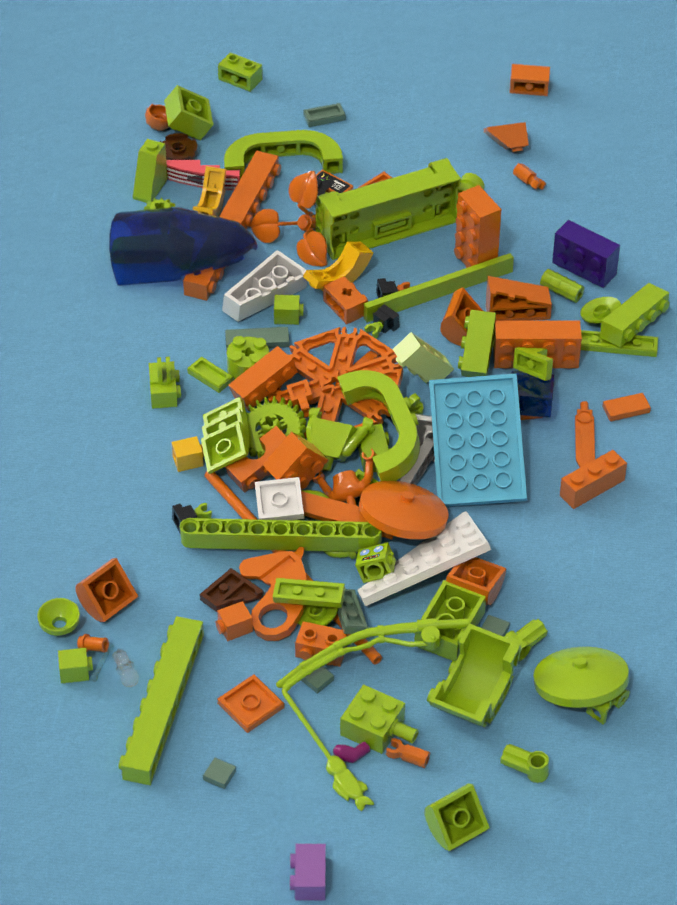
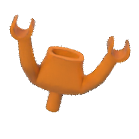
[312,449,377,506]

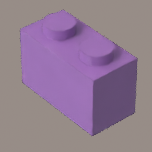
[290,844,326,900]

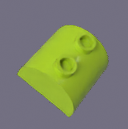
[424,783,490,851]

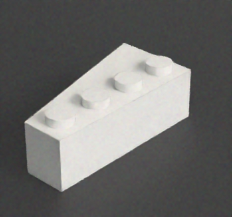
[222,250,307,322]

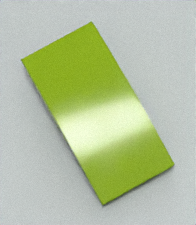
[201,397,249,474]

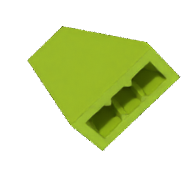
[133,139,167,203]

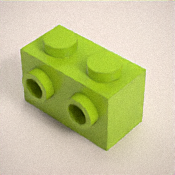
[218,52,262,92]

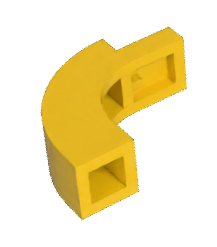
[191,166,227,229]
[303,242,374,291]

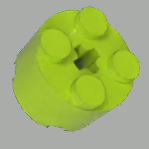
[227,336,269,380]

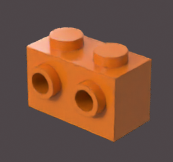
[295,621,348,667]

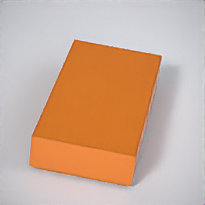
[602,393,651,421]

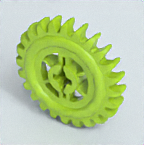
[246,396,307,459]

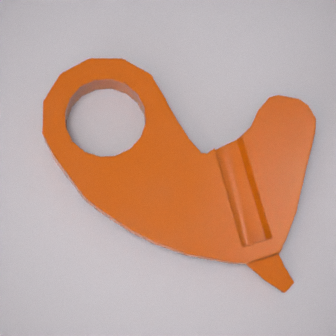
[239,547,307,641]

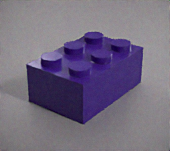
[552,220,620,288]

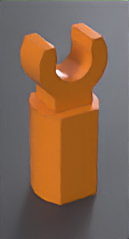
[513,163,546,190]
[386,738,430,768]

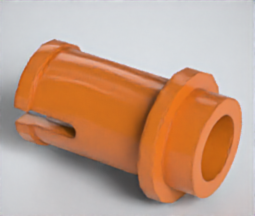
[77,634,109,653]

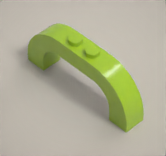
[224,130,343,179]
[337,370,420,481]

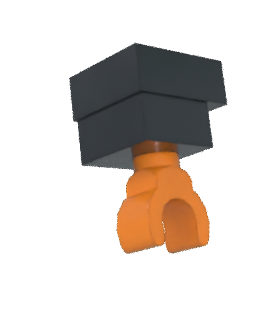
[376,278,410,298]

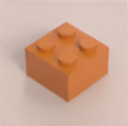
[262,432,328,490]

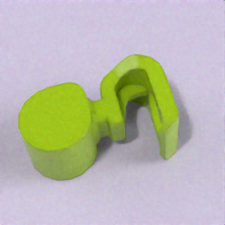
[586,689,630,725]

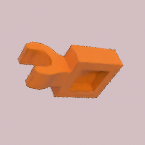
[286,379,314,418]

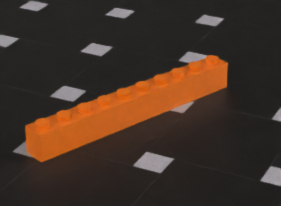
[183,151,281,301]

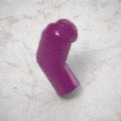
[333,742,370,763]

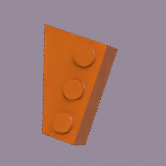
[486,276,552,321]

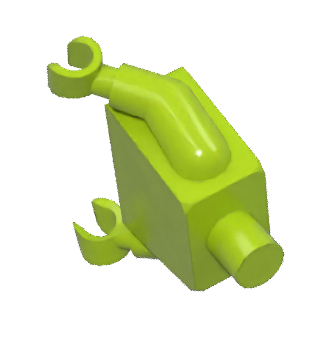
[306,408,375,471]

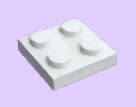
[255,477,304,520]

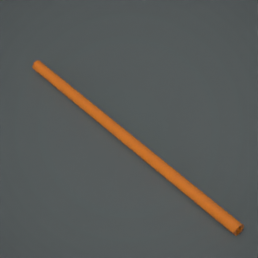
[204,472,382,665]

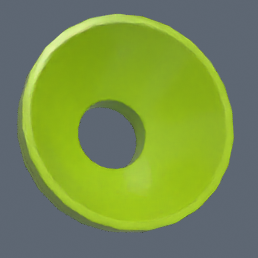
[37,598,80,636]

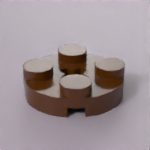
[160,133,198,160]

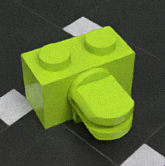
[149,356,181,409]

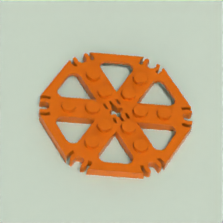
[268,327,404,438]

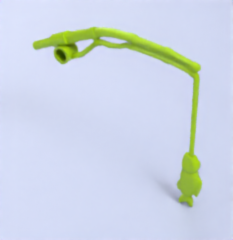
[276,618,469,811]

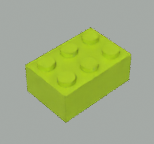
[414,580,486,661]

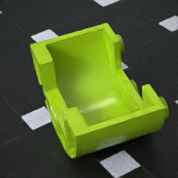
[427,623,521,728]

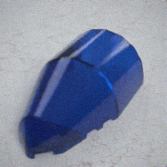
[109,206,258,286]

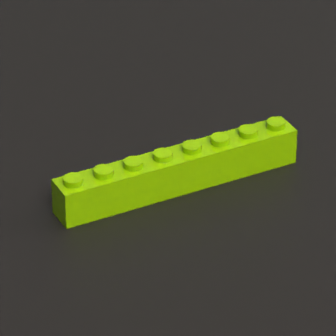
[119,616,204,785]

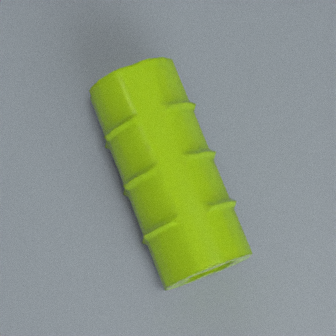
[540,269,585,303]

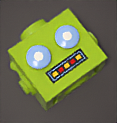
[355,542,396,583]

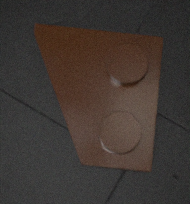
[200,568,263,612]

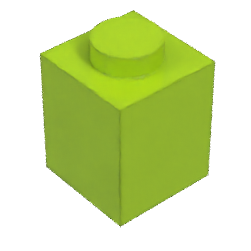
[274,295,304,325]
[58,648,93,683]

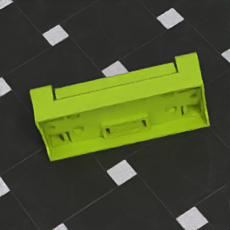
[316,158,461,260]

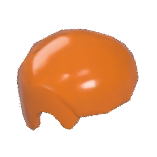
[145,104,169,131]

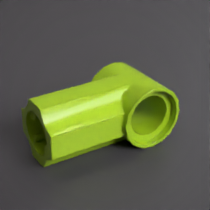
[504,619,547,661]
[500,744,549,783]

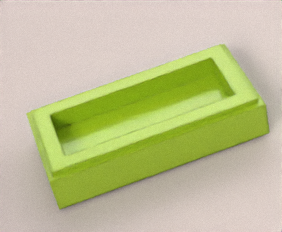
[187,356,233,393]

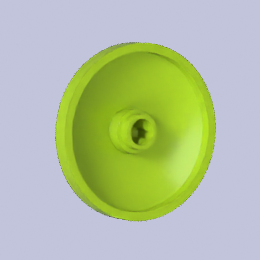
[534,646,629,708]

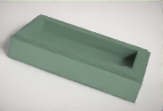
[303,103,346,127]

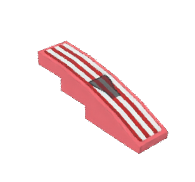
[166,160,240,190]

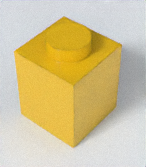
[171,436,204,472]

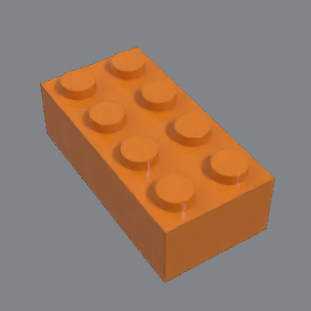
[454,185,501,268]
[493,321,582,368]

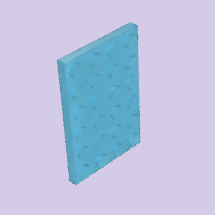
[429,373,527,507]

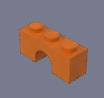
[226,426,287,493]

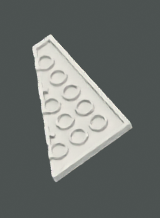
[357,511,491,606]

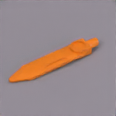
[575,401,595,468]

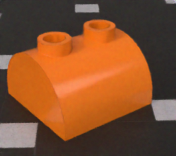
[440,287,483,346]
[446,557,507,605]
[76,558,139,622]

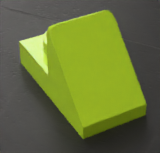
[513,347,553,381]

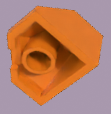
[484,122,529,152]

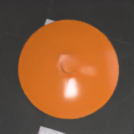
[359,481,449,539]

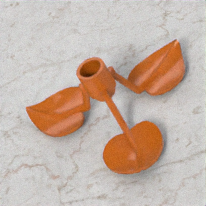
[251,171,327,266]

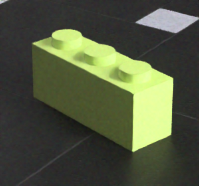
[393,332,454,383]

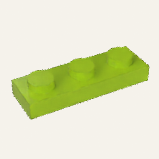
[272,578,346,608]

